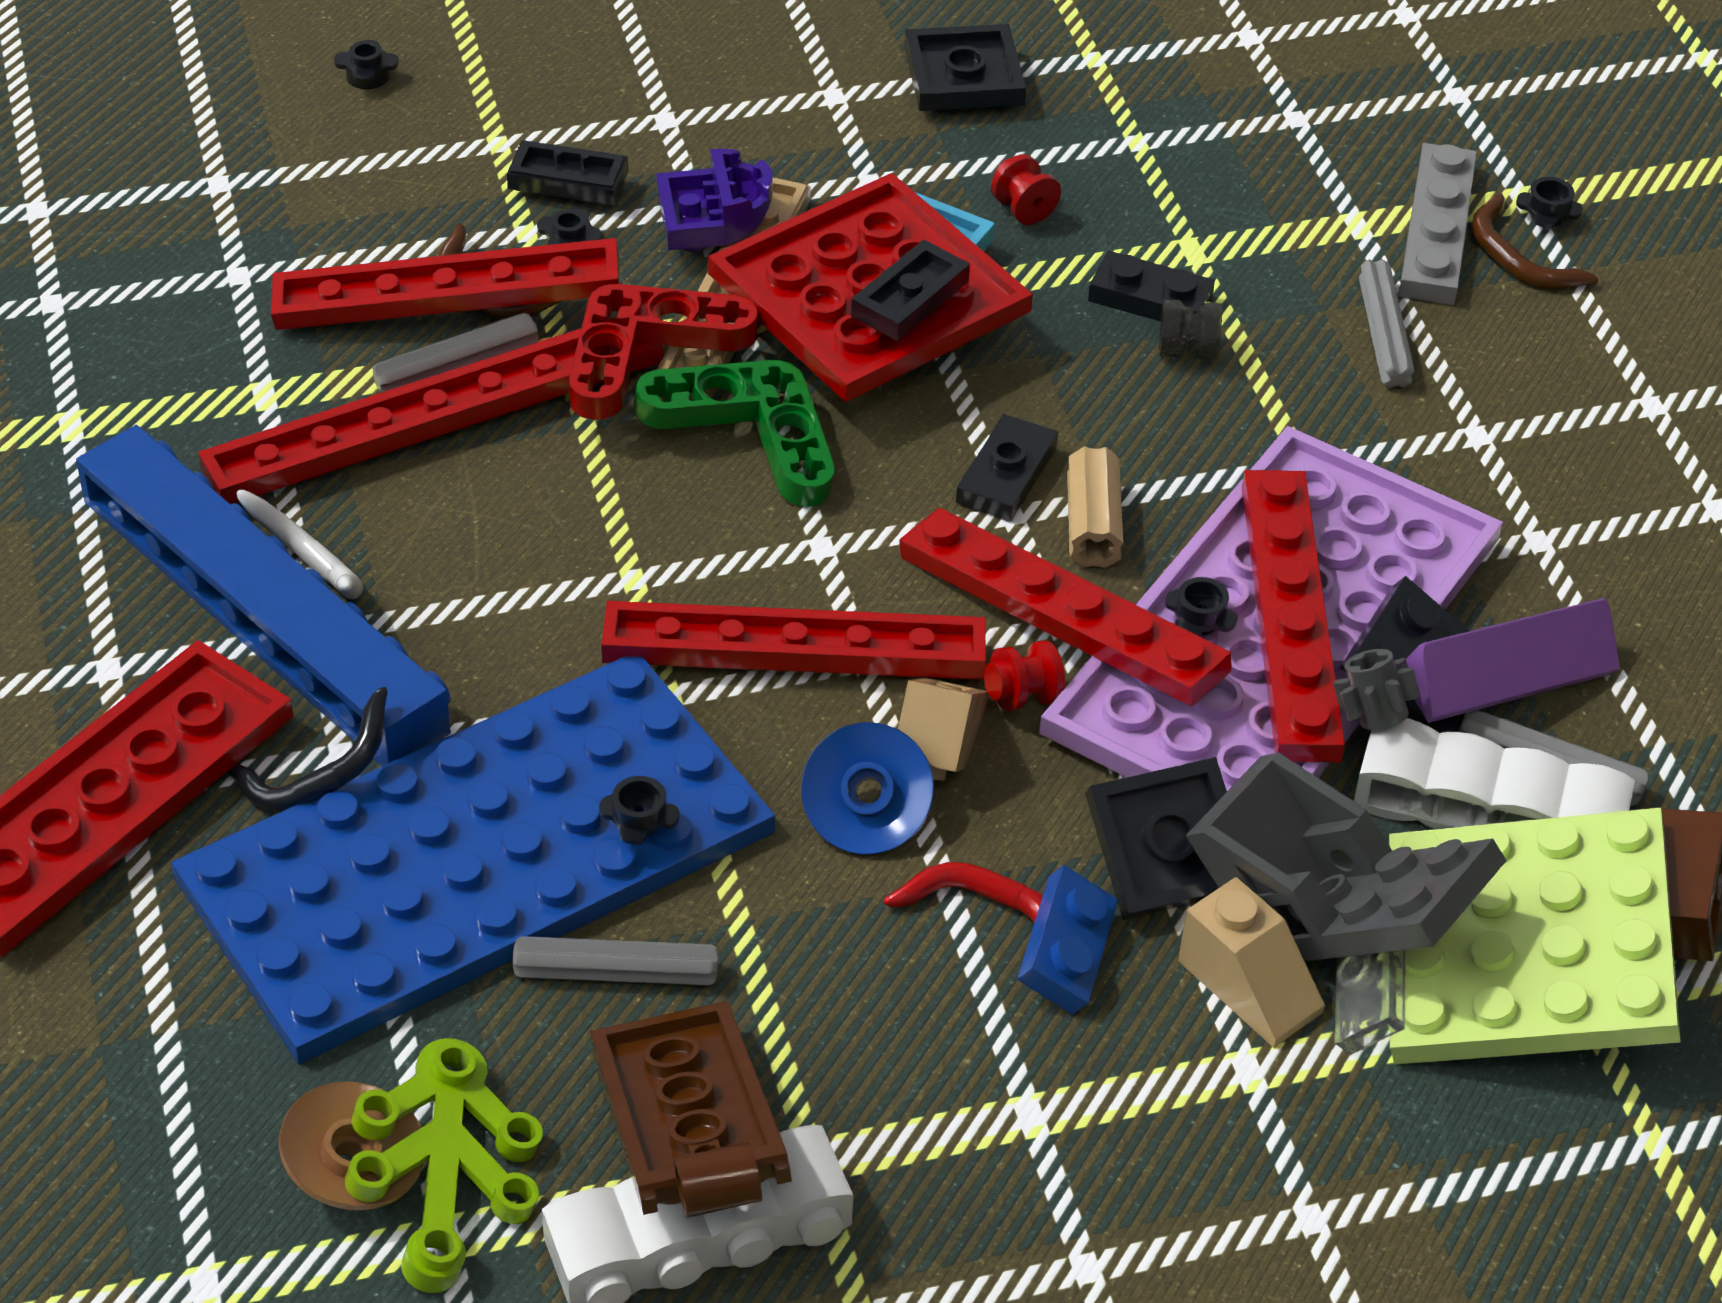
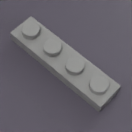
[1398,143,1477,306]

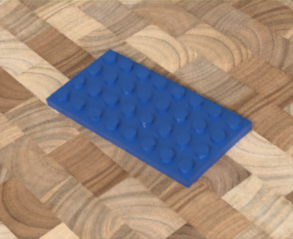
[171,656,775,1065]

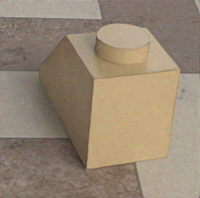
[898,678,989,781]
[1178,877,1325,1048]

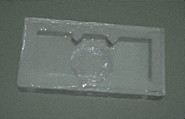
[1335,950,1405,1055]

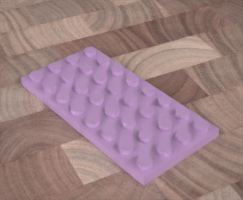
[1039,426,1503,791]

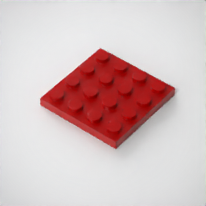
[708,173,1033,402]

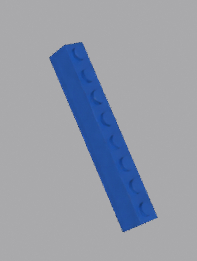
[76,424,451,766]

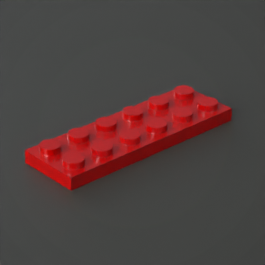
[0,640,294,958]

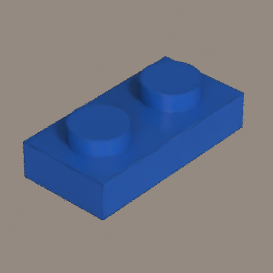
[1017,865,1118,1015]

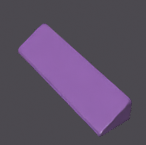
[1406,598,1620,723]

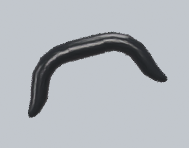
[227,687,388,812]

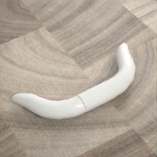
[237,490,363,599]

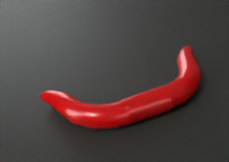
[883,862,1043,923]

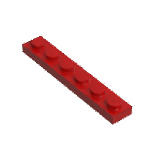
[271,238,620,330]
[1242,470,1345,763]
[899,507,1232,707]
[601,601,986,680]

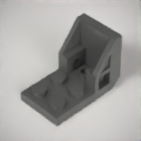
[1186,753,1507,961]

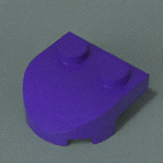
[656,149,773,252]

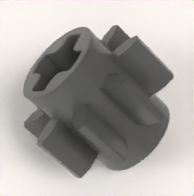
[1333,649,1421,730]

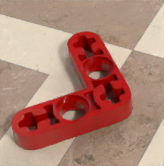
[569,284,757,420]

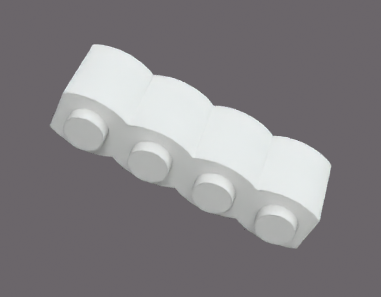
[1354,718,1635,829]
[542,1125,853,1303]

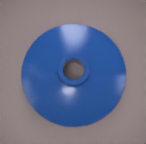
[801,722,934,855]

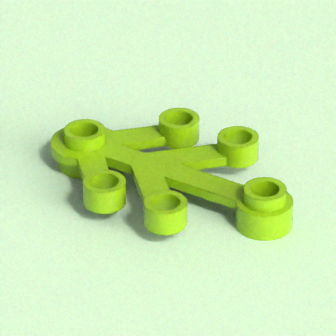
[345,1038,543,1293]

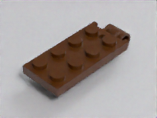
[590,1001,792,1218]

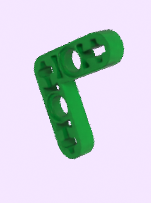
[633,360,835,507]

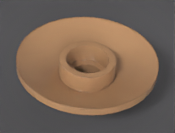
[279,1082,424,1210]

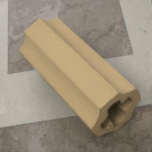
[1067,446,1123,569]

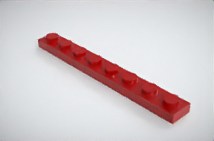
[198,317,664,505]

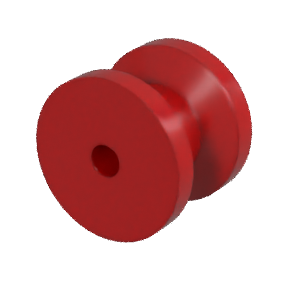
[991,154,1061,225]
[984,640,1065,711]

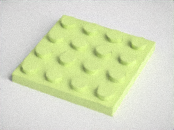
[1389,808,1681,1065]

